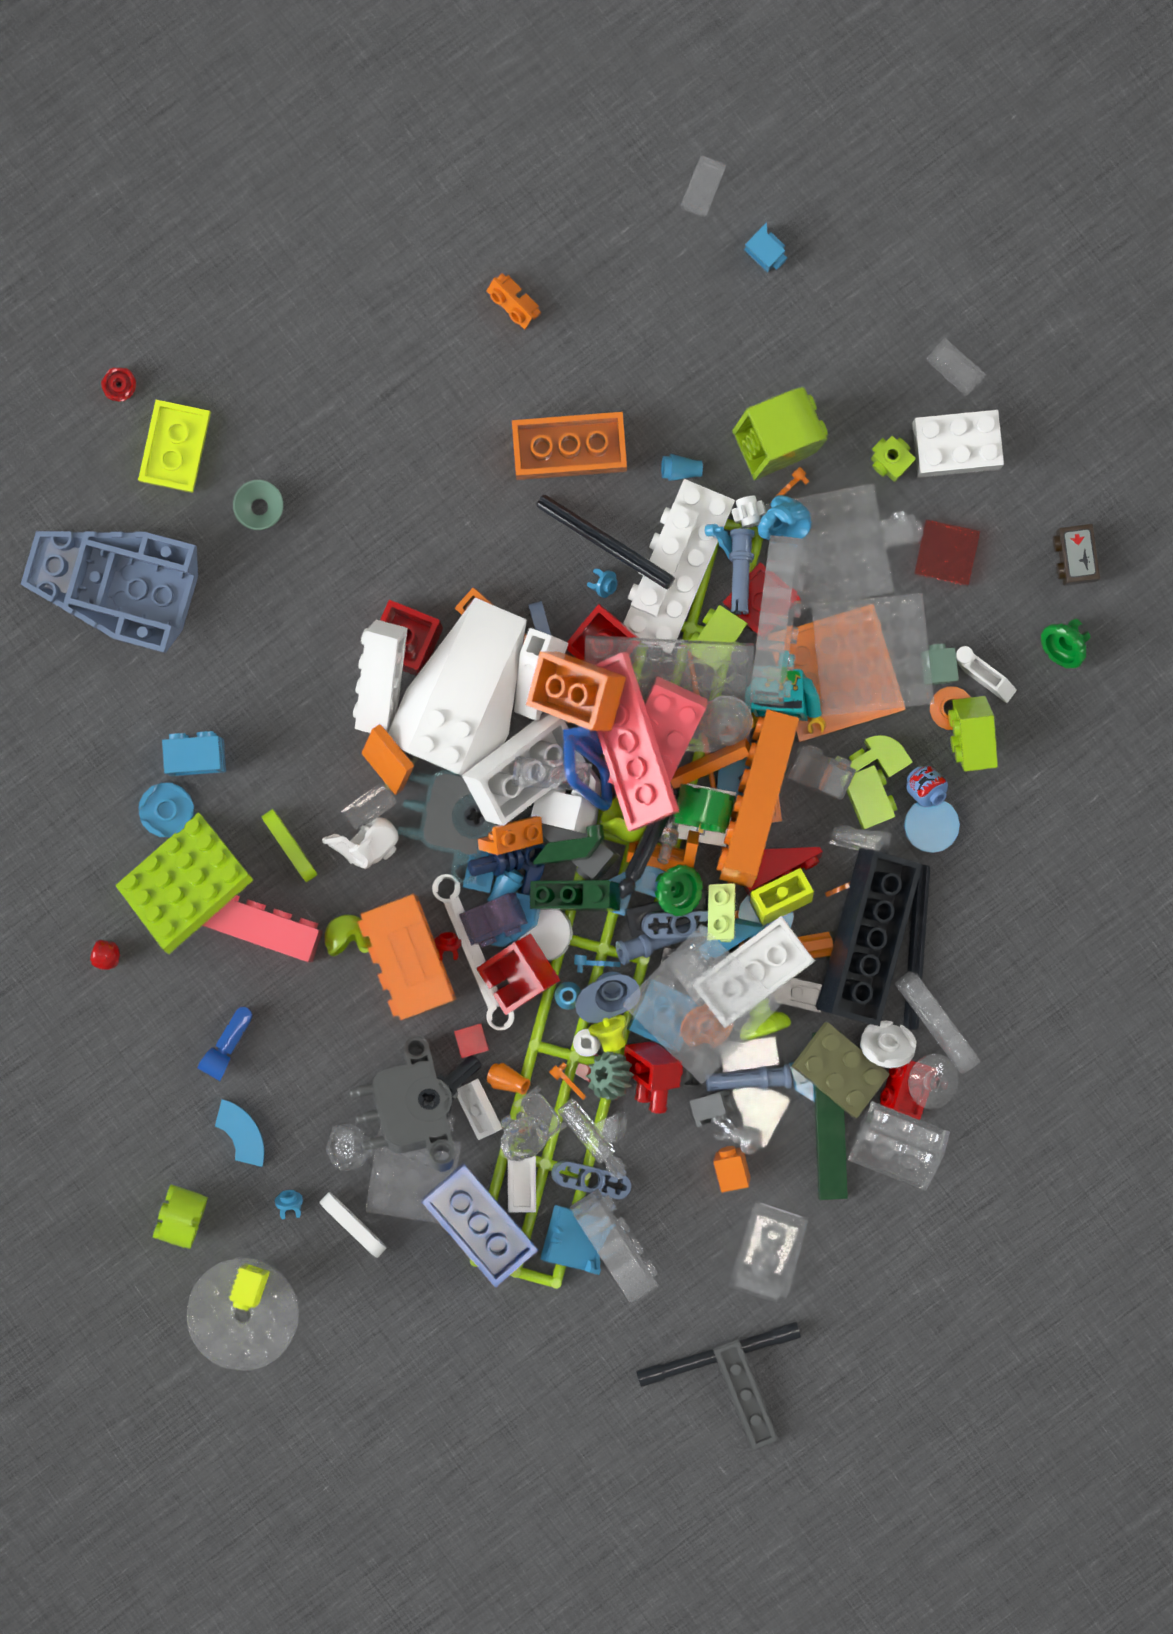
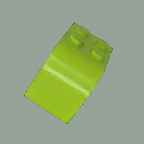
[732,387,828,481]

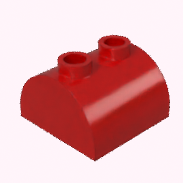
[567,604,642,665]

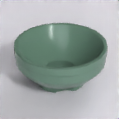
[233,480,284,530]

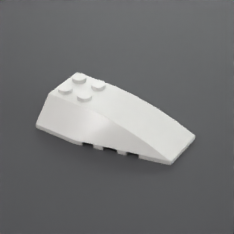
[388,598,527,775]

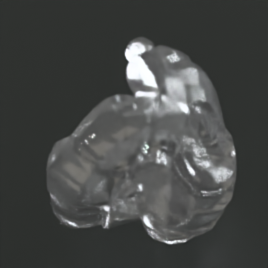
[326,1123,374,1171]

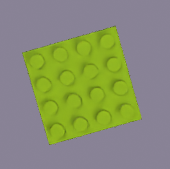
[115,812,253,955]

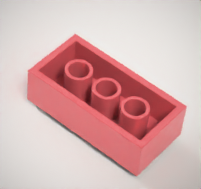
[608,676,708,785]
[202,895,323,962]

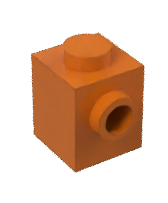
[713,1146,751,1193]

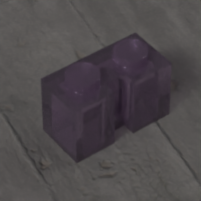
[459,892,528,948]

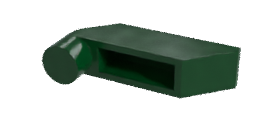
[533,825,604,866]

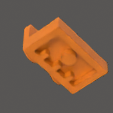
[478,816,543,855]

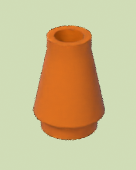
[487,1063,530,1095]

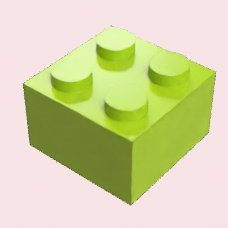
[948,696,998,772]

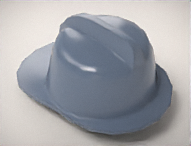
[575,971,641,1023]

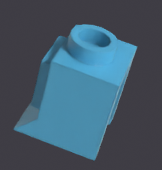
[744,222,787,272]

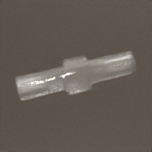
[658,814,679,864]

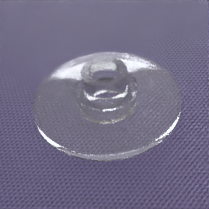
[908,1053,958,1109]

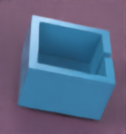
[162,731,226,776]

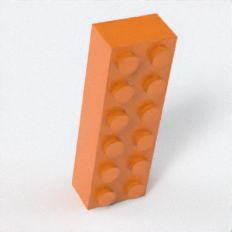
[716,709,799,888]

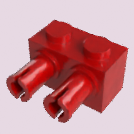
[624,1041,683,1113]

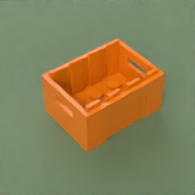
[358,894,457,1020]

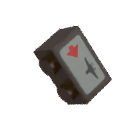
[1053,524,1100,586]

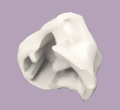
[322,817,399,869]

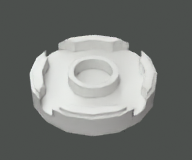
[518,910,573,961]
[860,1020,917,1068]

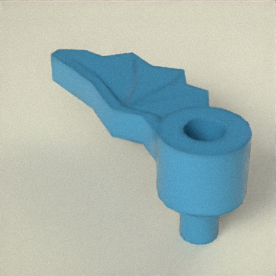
[705,524,732,558]
[574,955,621,973]

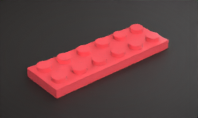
[596,652,679,831]

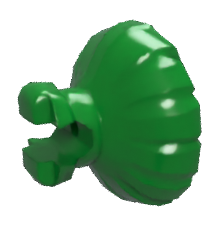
[1040,619,1091,669]
[654,865,703,916]

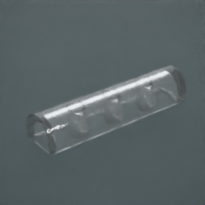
[895,971,980,1073]

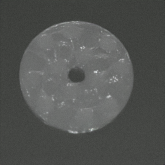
[186,1258,299,1371]

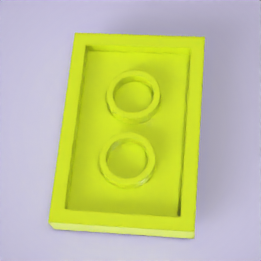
[138,400,211,493]

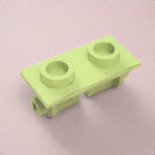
[708,883,735,942]

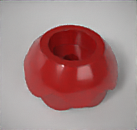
[101,368,136,402]

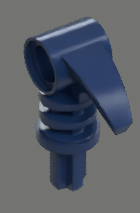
[467,844,545,895]

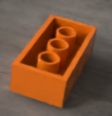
[512,412,627,480]

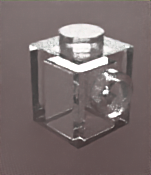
[880,511,923,551]

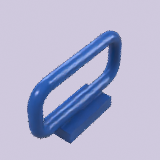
[563,727,612,811]

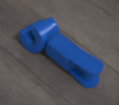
[197,1007,253,1081]

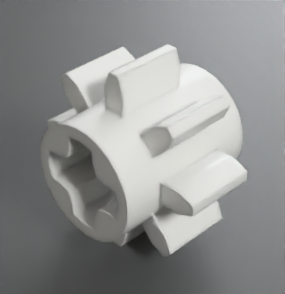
[731,496,766,528]

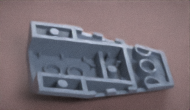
[21,531,198,653]

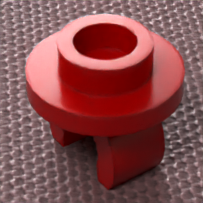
[434,932,462,961]

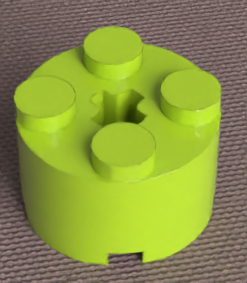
[153,1184,208,1249]

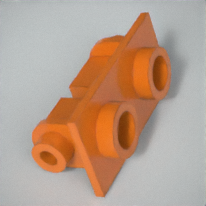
[487,273,541,330]

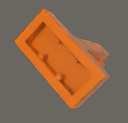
[626,830,700,871]

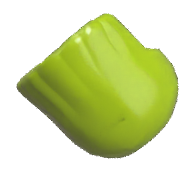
[599,795,647,843]

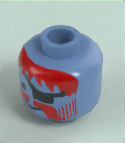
[907,766,948,807]

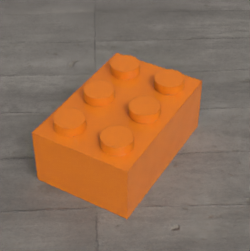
[526,651,626,731]

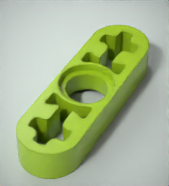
[261,809,318,883]

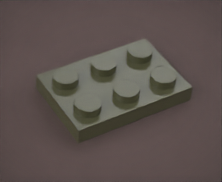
[792,1022,890,1118]

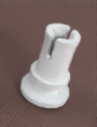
[573,1029,601,1057]

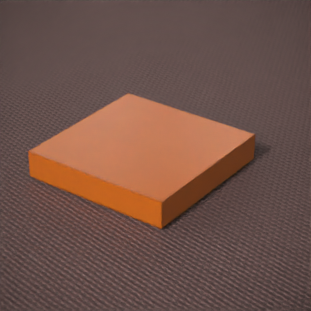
[361,724,414,795]

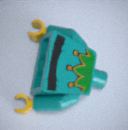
[739,654,826,734]

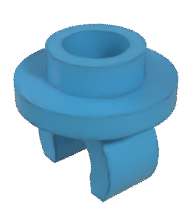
[587,569,618,598]
[275,1190,303,1219]

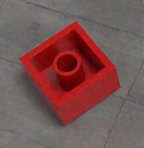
[380,600,443,676]

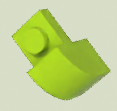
[846,735,913,778]

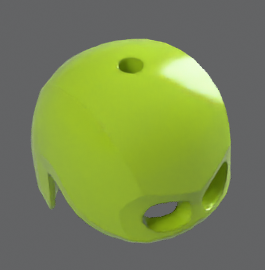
[324,914,372,956]

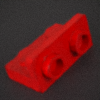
[879,1060,936,1122]

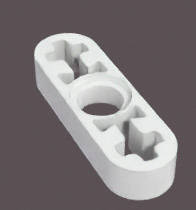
[319,1192,387,1258]

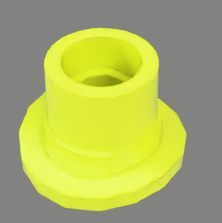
[588,1014,626,1052]

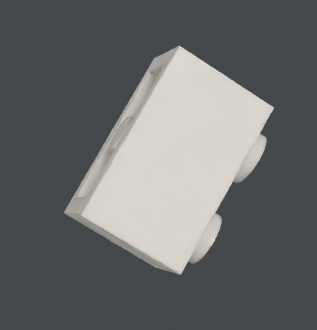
[531,786,596,834]

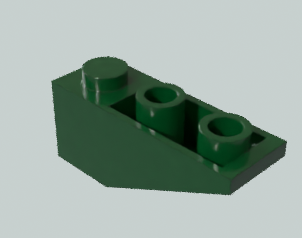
[530,880,620,911]

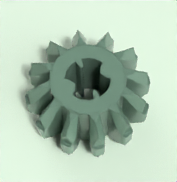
[586,1052,634,1100]

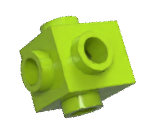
[871,436,916,482]

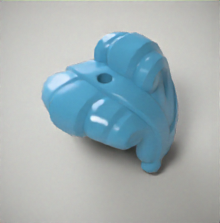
[758,495,811,544]

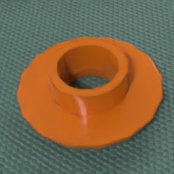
[930,687,971,730]

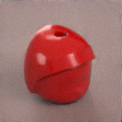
[90,939,120,970]

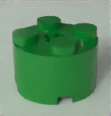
[673,784,735,834]

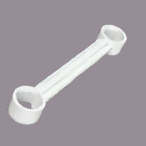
[432,874,514,1030]

